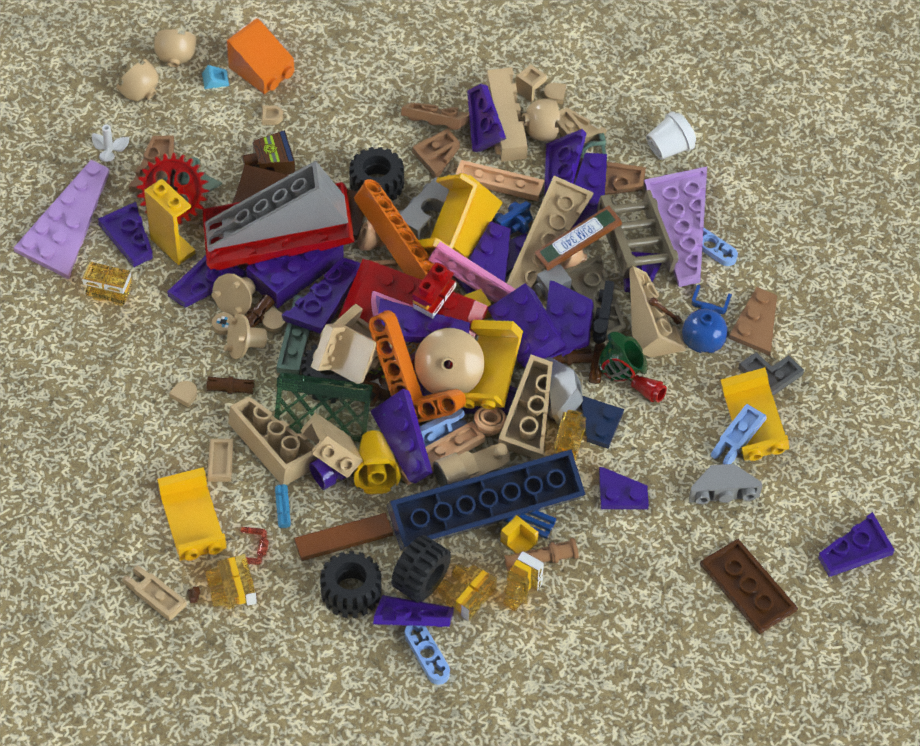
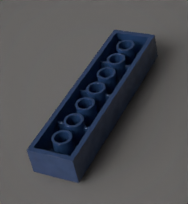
[386,450,586,551]

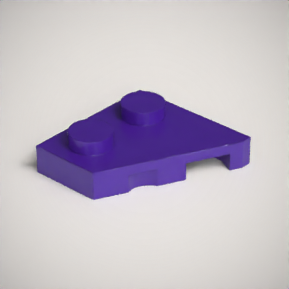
[599,467,649,509]

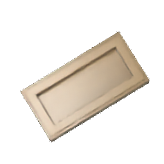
[207,439,234,482]

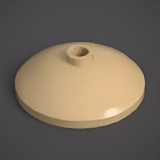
[414,328,485,394]

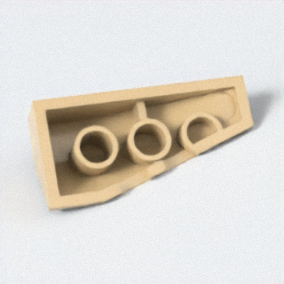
[629,266,687,358]

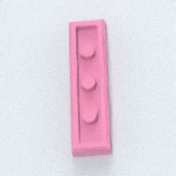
[428,241,515,303]

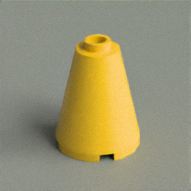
[353,430,401,495]

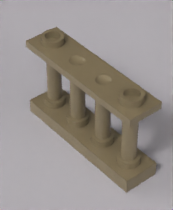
[596,190,678,279]

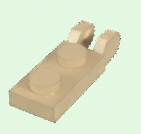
[122,565,187,621]

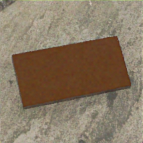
[700,539,798,634]

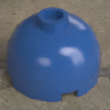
[682,308,728,353]

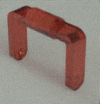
[235,527,269,565]

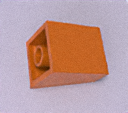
[227,18,294,94]

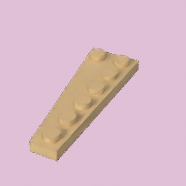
[507,176,594,289]

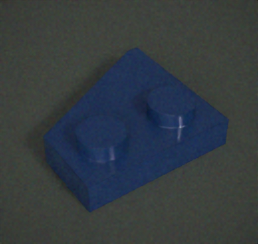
[581,396,624,449]

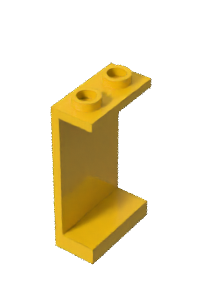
[418,173,478,257]
[144,179,196,266]
[464,320,523,410]
[720,367,790,461]
[157,467,227,561]

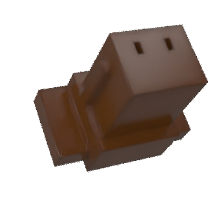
[188,587,200,603]

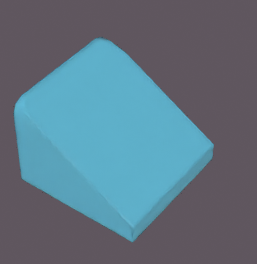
[202,65,229,89]

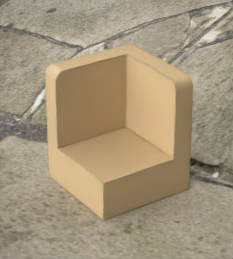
[516,64,546,102]

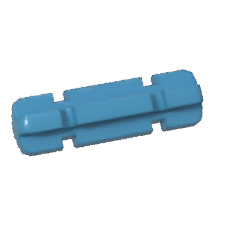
[275,484,291,528]

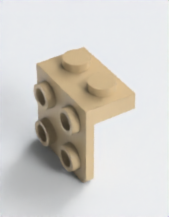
[311,323,376,384]

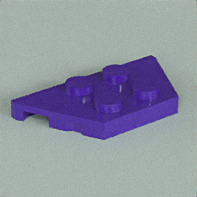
[545,281,594,360]

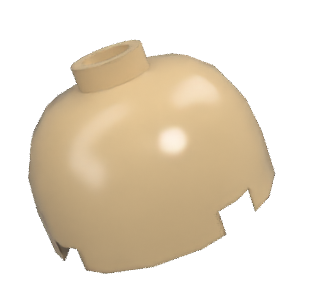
[154,29,196,67]
[116,59,159,101]
[522,99,560,141]

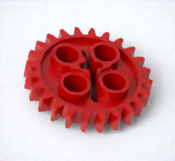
[136,153,209,224]

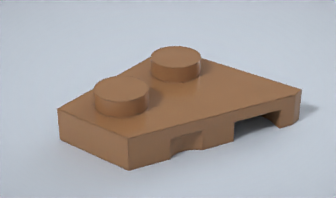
[412,129,460,178]

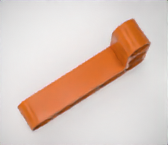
[368,310,466,423]

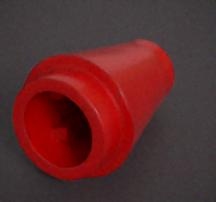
[631,375,667,403]

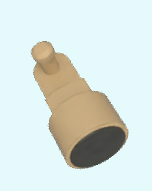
[433,443,510,487]

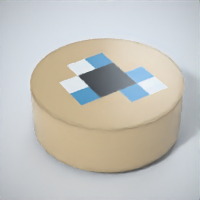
[212,313,233,335]

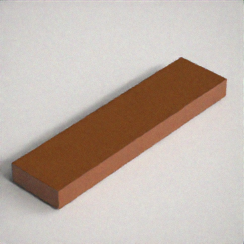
[294,513,393,561]

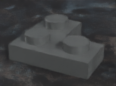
[738,352,804,396]

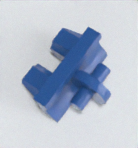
[493,201,533,235]

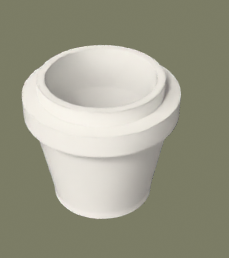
[646,111,696,160]

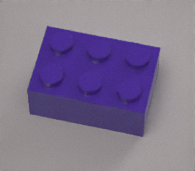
[488,283,566,368]

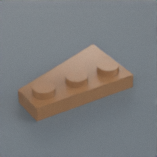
[129,135,175,192]
[729,287,777,356]

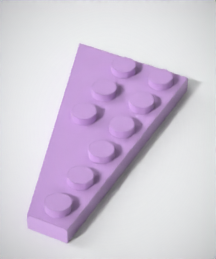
[14,160,110,279]
[644,167,707,287]

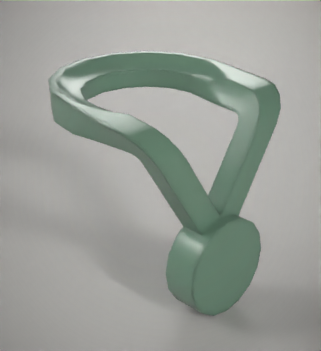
[581,133,606,158]

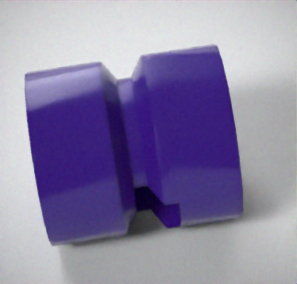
[309,459,353,490]

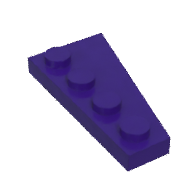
[571,153,607,229]
[378,298,470,343]

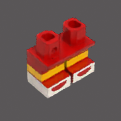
[412,262,456,319]

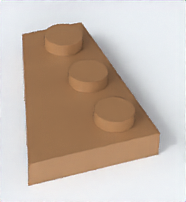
[401,102,470,130]
[580,158,646,195]

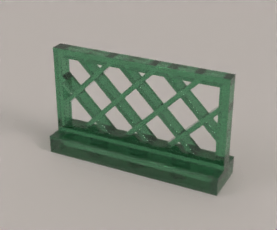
[274,372,373,442]

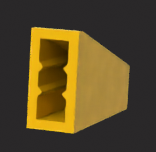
[453,175,503,259]

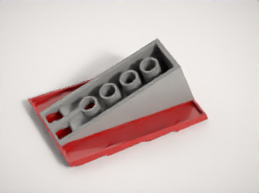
[202,161,354,270]

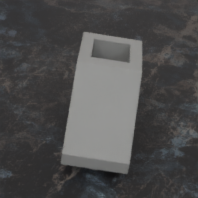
[545,357,583,426]
[689,464,762,504]

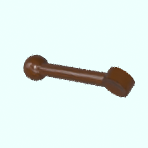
[649,297,682,325]

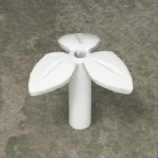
[92,125,129,162]

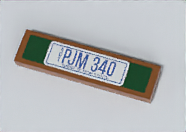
[534,205,622,271]

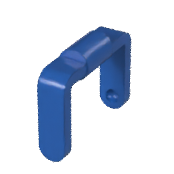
[691,284,732,314]

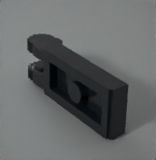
[592,281,614,344]

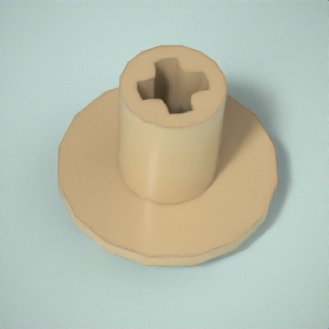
[212,273,255,317]
[224,314,267,359]

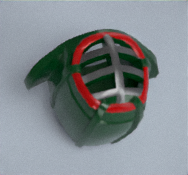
[599,332,648,381]

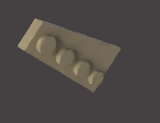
[565,255,626,340]

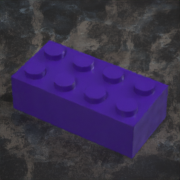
[246,245,344,309]

